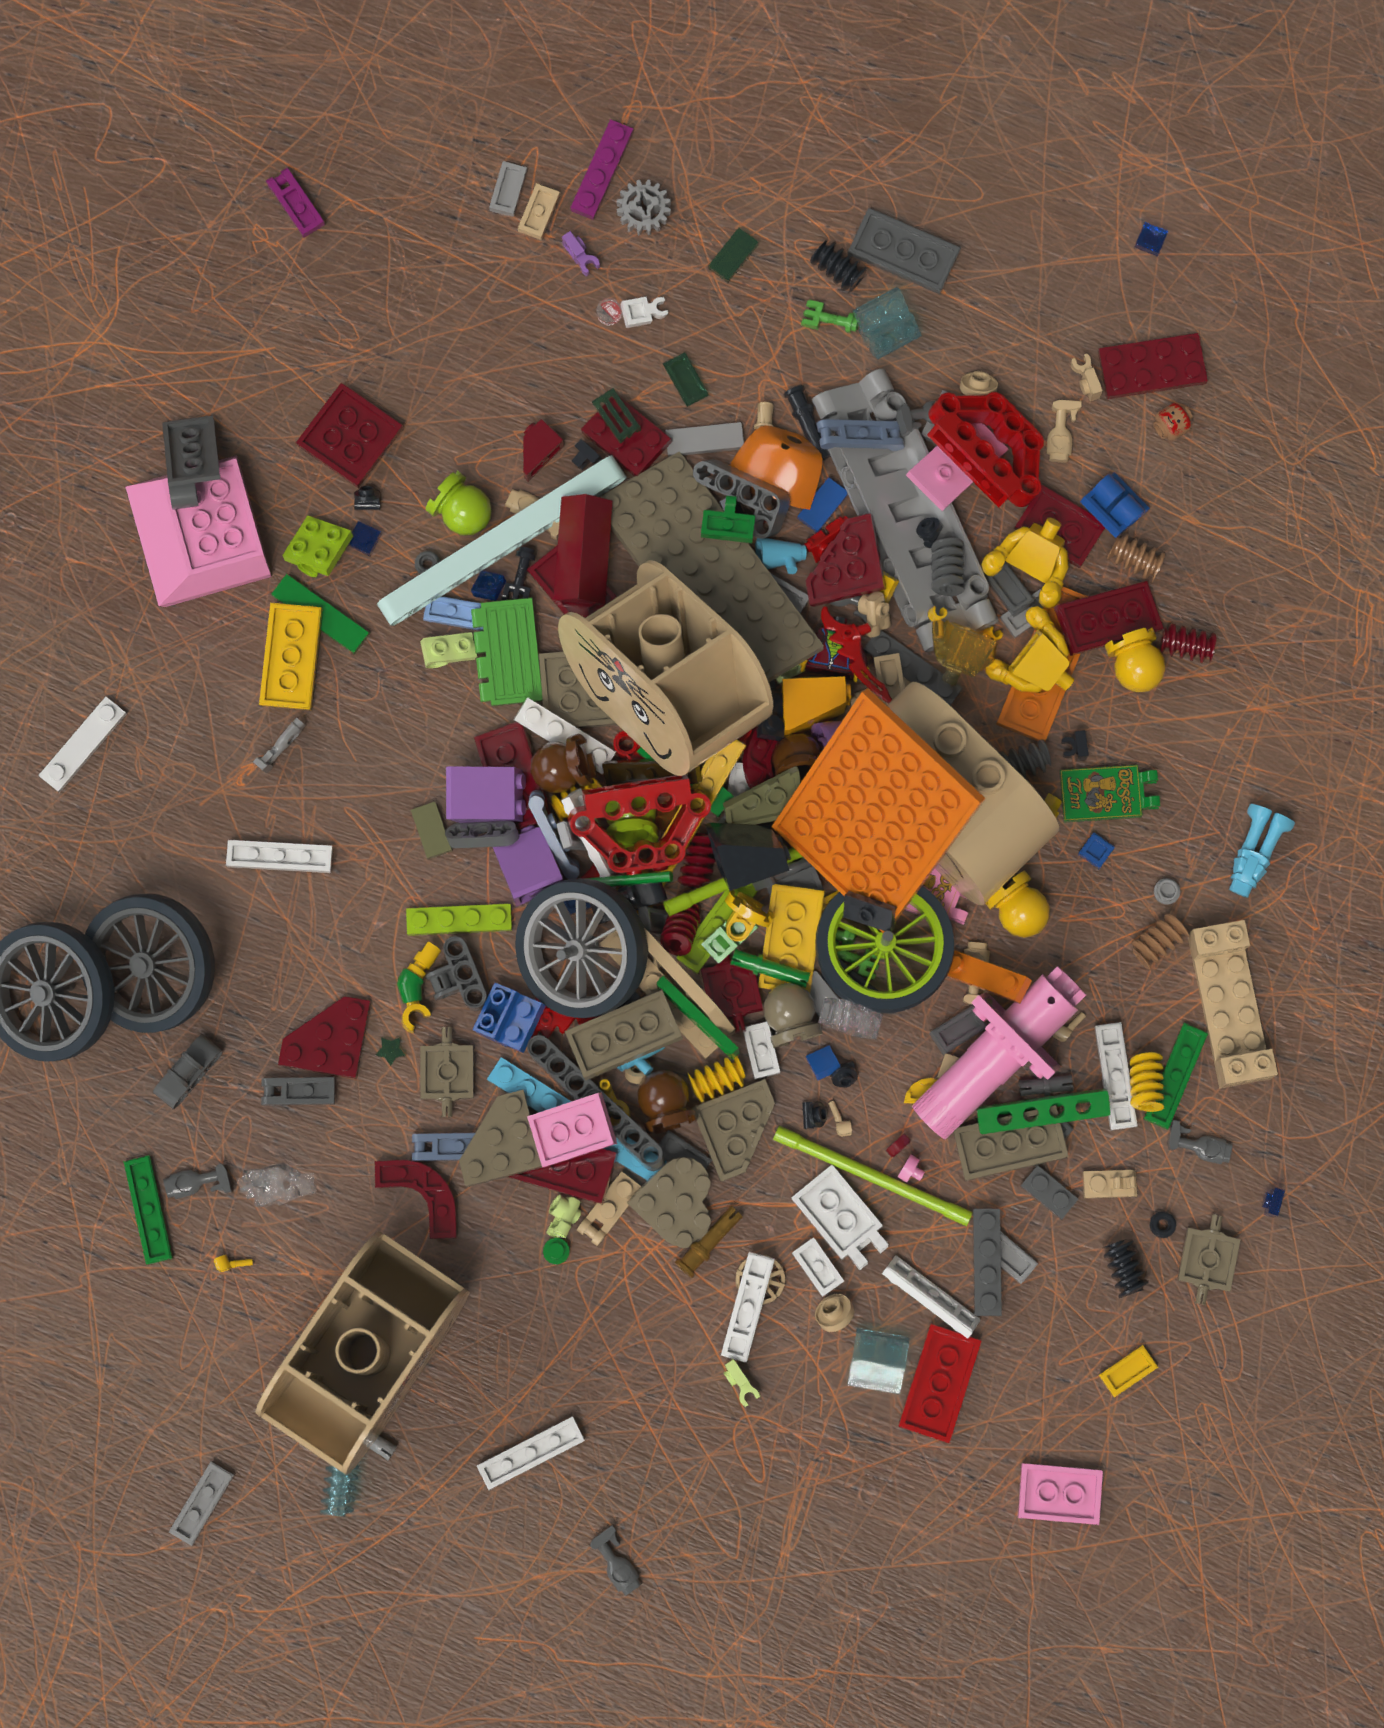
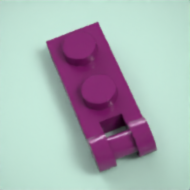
[265,168,325,238]

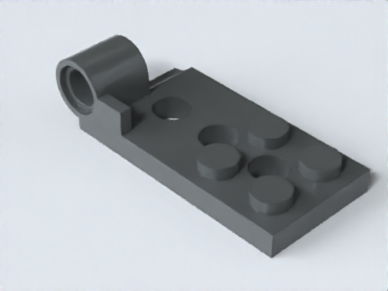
[162,415,221,510]

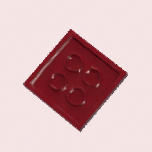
[296,383,403,488]

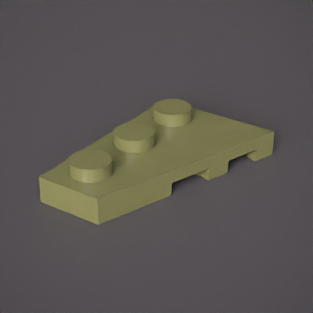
[723,766,800,825]

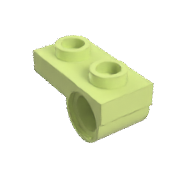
[420,632,477,668]

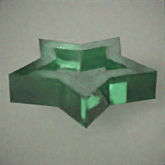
[375,1037,406,1066]

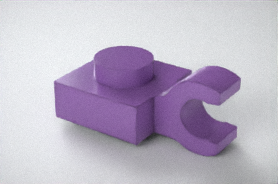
[562,231,600,276]

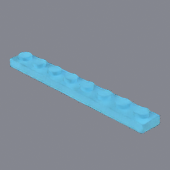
[487,1057,667,1181]

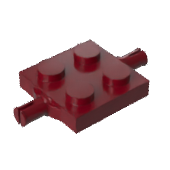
[701,955,763,1034]

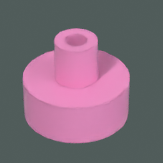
[898,1155,925,1182]

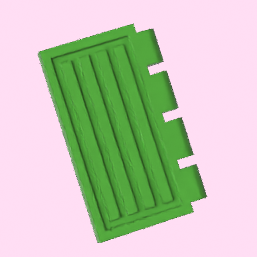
[471,598,543,706]

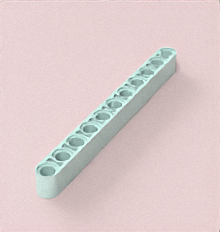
[377,455,626,626]

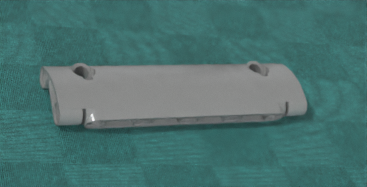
[812,368,999,652]

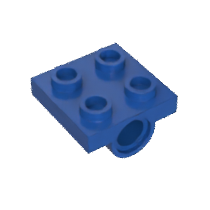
[1080,472,1150,538]

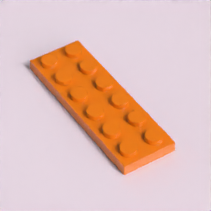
[996,587,1088,742]

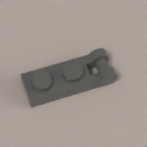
[261,1077,335,1106]

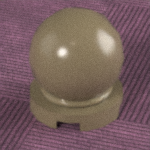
[763,983,823,1048]

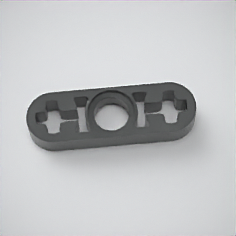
[445,821,519,848]

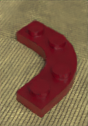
[743,727,778,789]
[374,1160,457,1239]

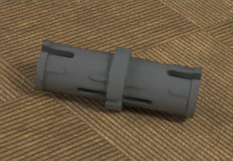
[1018,1074,1073,1097]

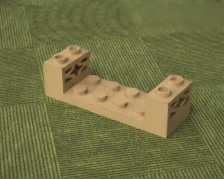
[1188,920,1278,1089]

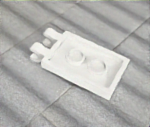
[791,1165,888,1270]

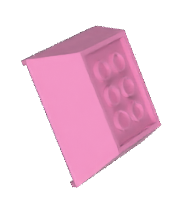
[126,455,272,607]

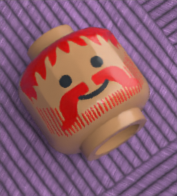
[1153,403,1193,441]

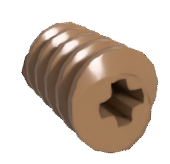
[1107,533,1165,582]
[1132,914,1189,970]

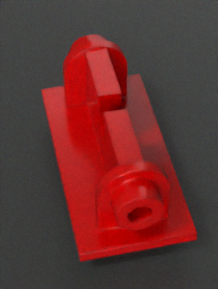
[804,516,848,563]

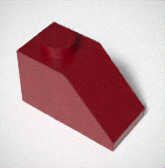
[523,419,564,482]

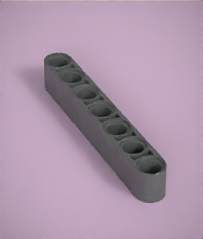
[527,1035,665,1171]

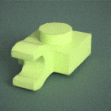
[723,1359,760,1407]

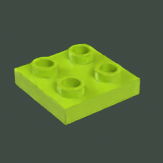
[282,515,353,577]

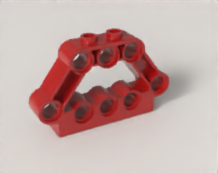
[927,392,1044,508]
[568,774,711,875]

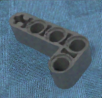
[693,459,790,539]

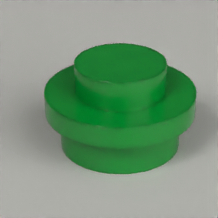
[543,1238,570,1265]

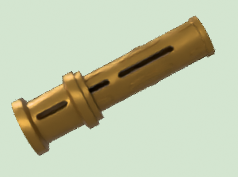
[674,1206,743,1278]

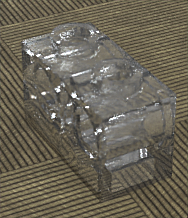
[818,997,883,1040]

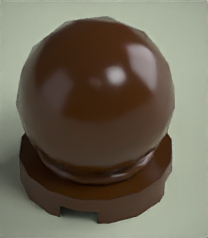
[530,734,597,793]
[772,734,822,783]
[637,1070,697,1135]

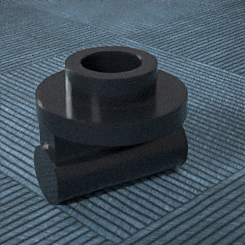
[354,485,381,510]
[916,517,943,549]
[830,1061,858,1088]
[802,1101,828,1129]

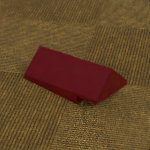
[554,494,613,605]

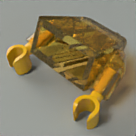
[928,606,1003,686]

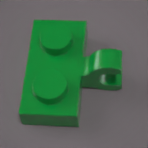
[701,495,755,543]

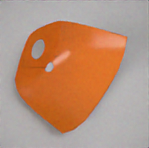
[729,426,822,510]

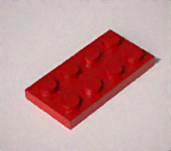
[898,1324,981,1444]

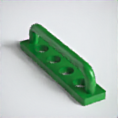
[976,1089,1111,1134]

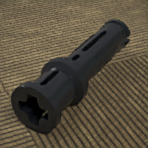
[783,385,831,461]

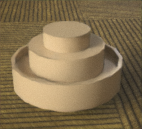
[960,371,998,396]
[815,1294,854,1332]

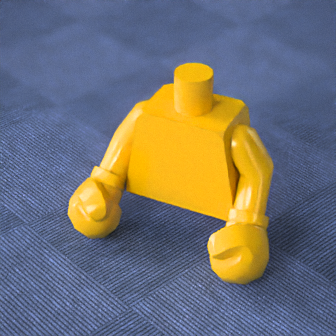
[981,518,1069,608]
[985,606,1074,693]

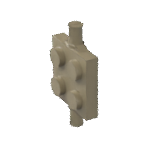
[420,1027,474,1118]
[1177,1214,1241,1305]

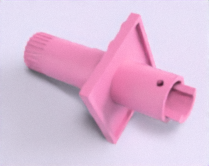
[912,967,1086,1140]

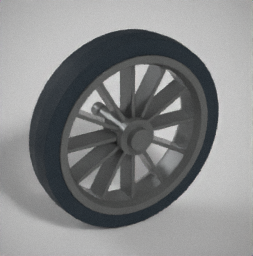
[81,893,215,1033]
[0,922,115,1062]

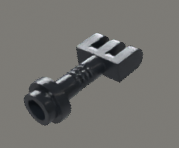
[502,547,536,601]

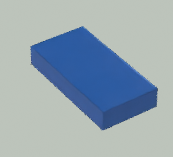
[797,477,848,533]

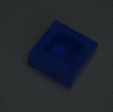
[1134,222,1168,257]
[348,521,382,556]
[471,571,506,601]
[1262,1188,1285,1218]

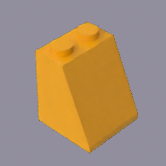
[781,676,851,737]

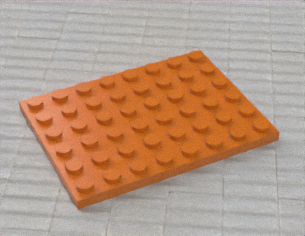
[772,688,986,933]

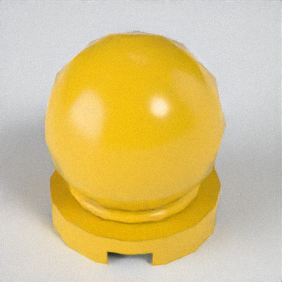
[1105,628,1165,692]
[985,870,1050,938]

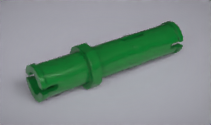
[730,949,811,989]

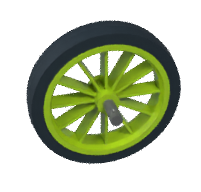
[815,886,954,1013]

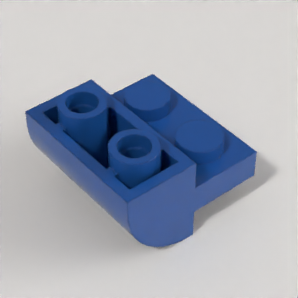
[472,983,546,1053]

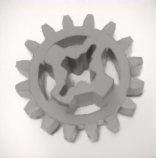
[617,180,671,235]

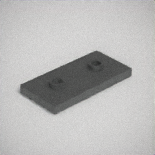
[848,208,961,294]

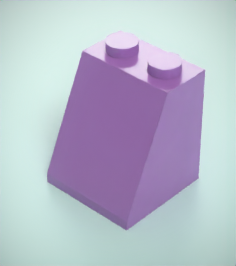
[446,766,526,823]
[493,825,563,907]

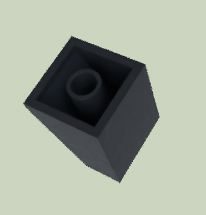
[705,823,791,891]

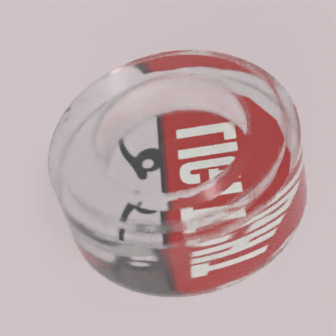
[596,298,622,325]

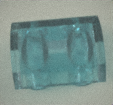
[852,287,922,360]
[847,1328,909,1394]

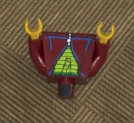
[799,616,869,682]

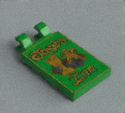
[1059,765,1160,823]

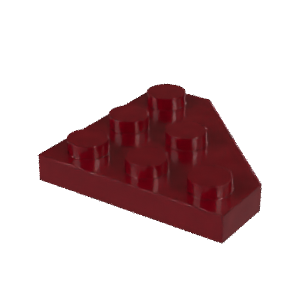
[805,513,886,607]
[278,996,371,1079]

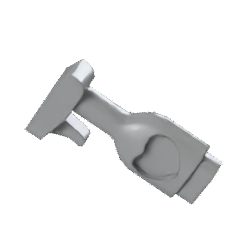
[253,718,306,773]

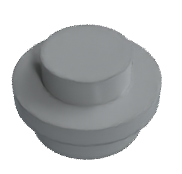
[1154,878,1180,905]

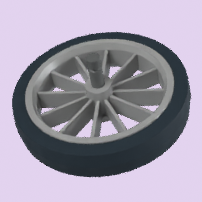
[515,879,648,1018]

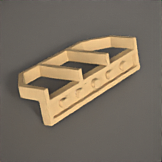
[599,928,735,1060]

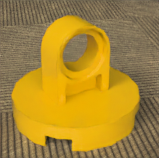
[724,890,775,941]

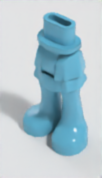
[1229,804,1295,898]

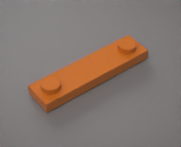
[947,951,1032,1004]

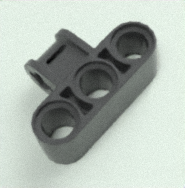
[425,936,487,1011]
[153,1034,223,1109]

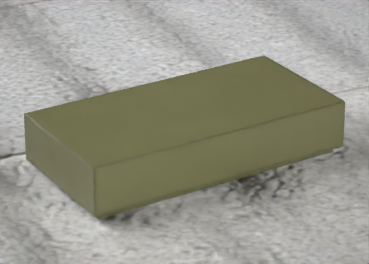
[411,802,452,859]

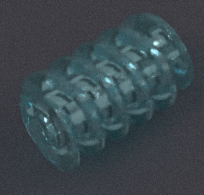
[319,1464,360,1517]

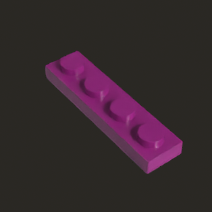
[570,119,634,220]

